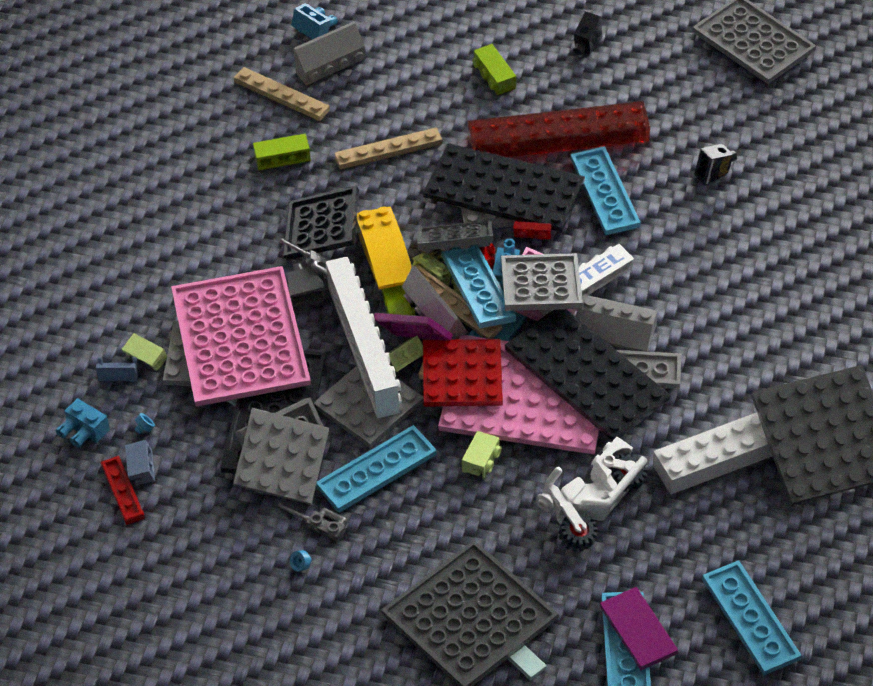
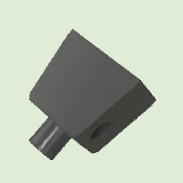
[287,264,326,307]

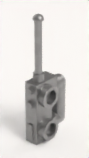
[280,238,330,278]
[278,503,347,542]

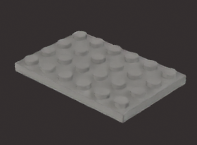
[692,0,816,84]

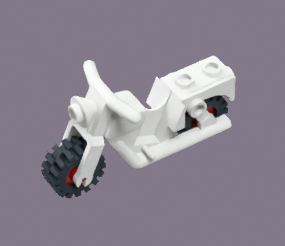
[536,437,647,552]

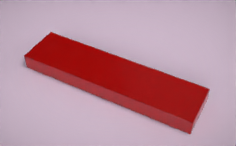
[100,456,145,525]

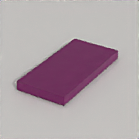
[374,313,453,341]
[600,587,678,670]

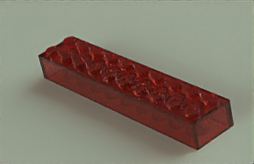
[467,101,650,157]

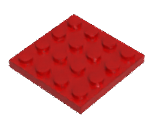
[423,339,503,407]

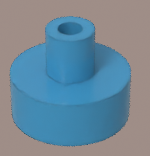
[135,413,155,434]
[290,550,312,572]

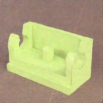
[122,333,167,371]
[388,336,423,372]

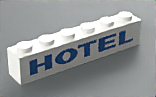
[539,244,634,316]

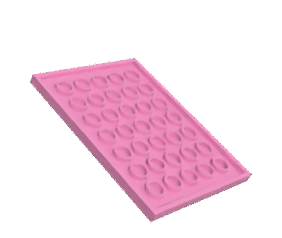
[171,266,311,407]
[438,335,599,455]

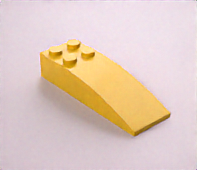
[356,207,412,290]

